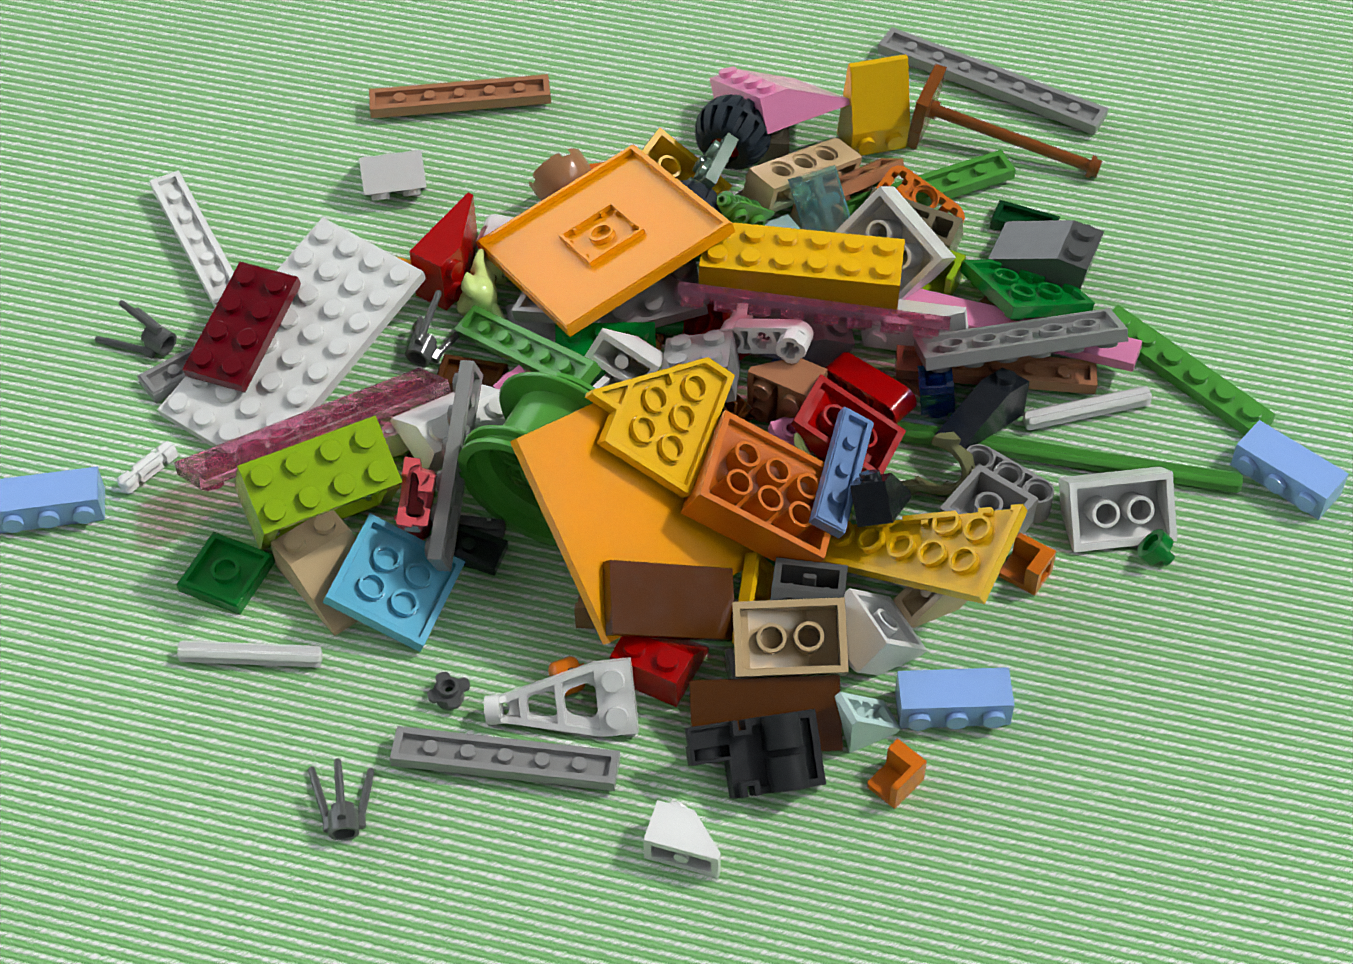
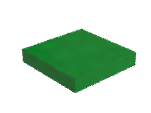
[176,532,275,615]

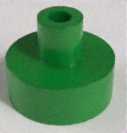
[1137,529,1175,566]

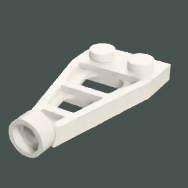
[484,657,639,737]

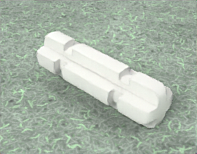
[117,441,178,494]

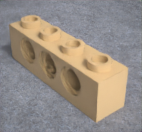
[742,137,862,212]

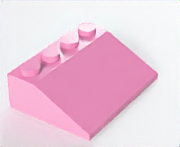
[709,67,850,134]

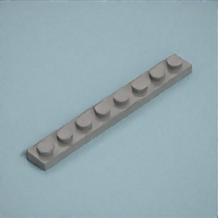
[878,27,1108,135]

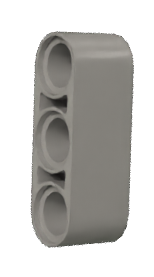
[961,444,1054,523]

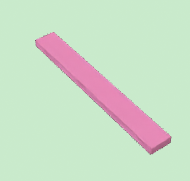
[904,289,1142,372]

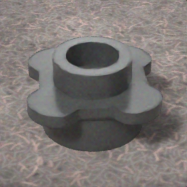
[427,672,470,710]

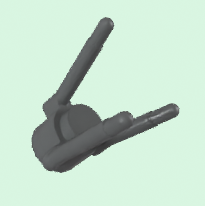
[405,290,460,367]
[95,300,177,359]
[308,758,375,840]

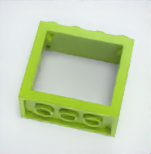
[234,415,402,550]

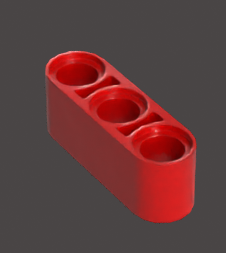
[825,352,917,424]

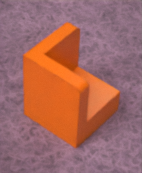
[999,533,1057,596]
[867,738,927,809]

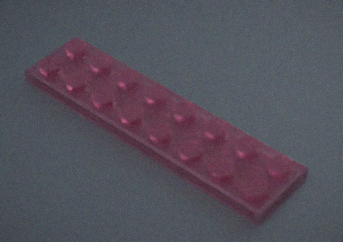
[673,281,951,339]
[174,368,451,491]

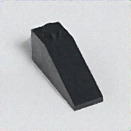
[935,367,1030,449]
[850,469,911,527]

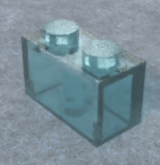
[788,165,850,232]

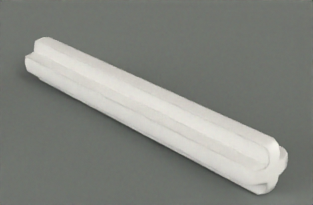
[1022,386,1152,431]
[177,640,323,667]

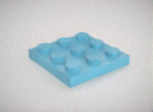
[322,513,465,652]

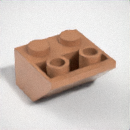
[747,358,828,424]

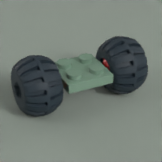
[680,94,772,257]

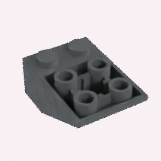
[770,557,848,600]

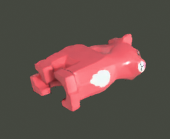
[394,457,437,540]

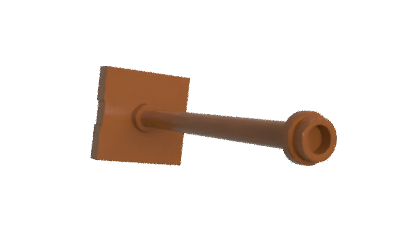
[906,63,1103,178]

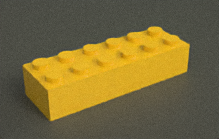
[699,222,905,314]

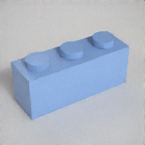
[1230,420,1349,520]
[0,466,105,534]
[895,667,1015,731]

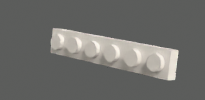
[150,170,234,308]

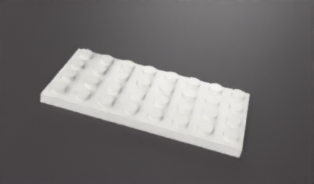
[157,217,426,464]

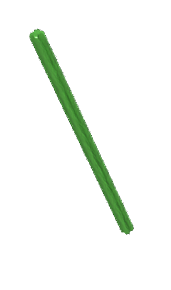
[897,421,1243,493]

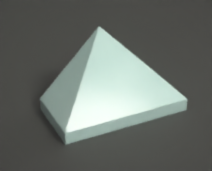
[835,692,901,753]

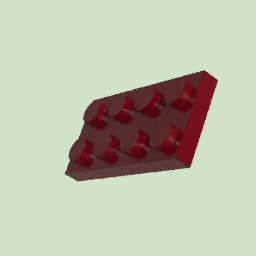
[182,262,301,393]

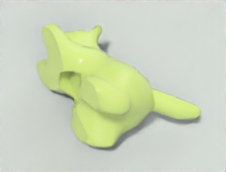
[456,249,507,319]

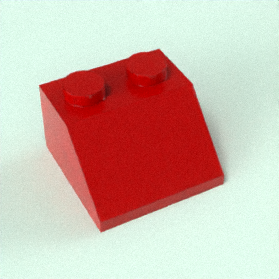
[610,636,709,707]

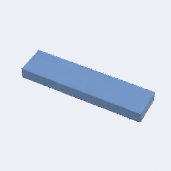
[808,406,874,538]

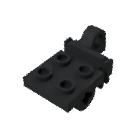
[685,709,826,799]

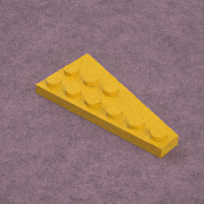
[822,504,1028,604]

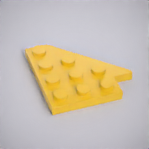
[585,357,735,498]

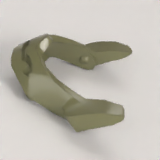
[901,432,975,495]

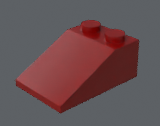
[409,192,478,311]
[791,374,906,474]

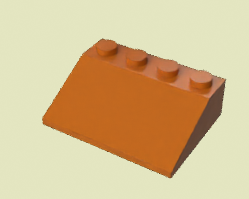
[680,410,831,562]

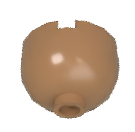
[529,148,592,201]

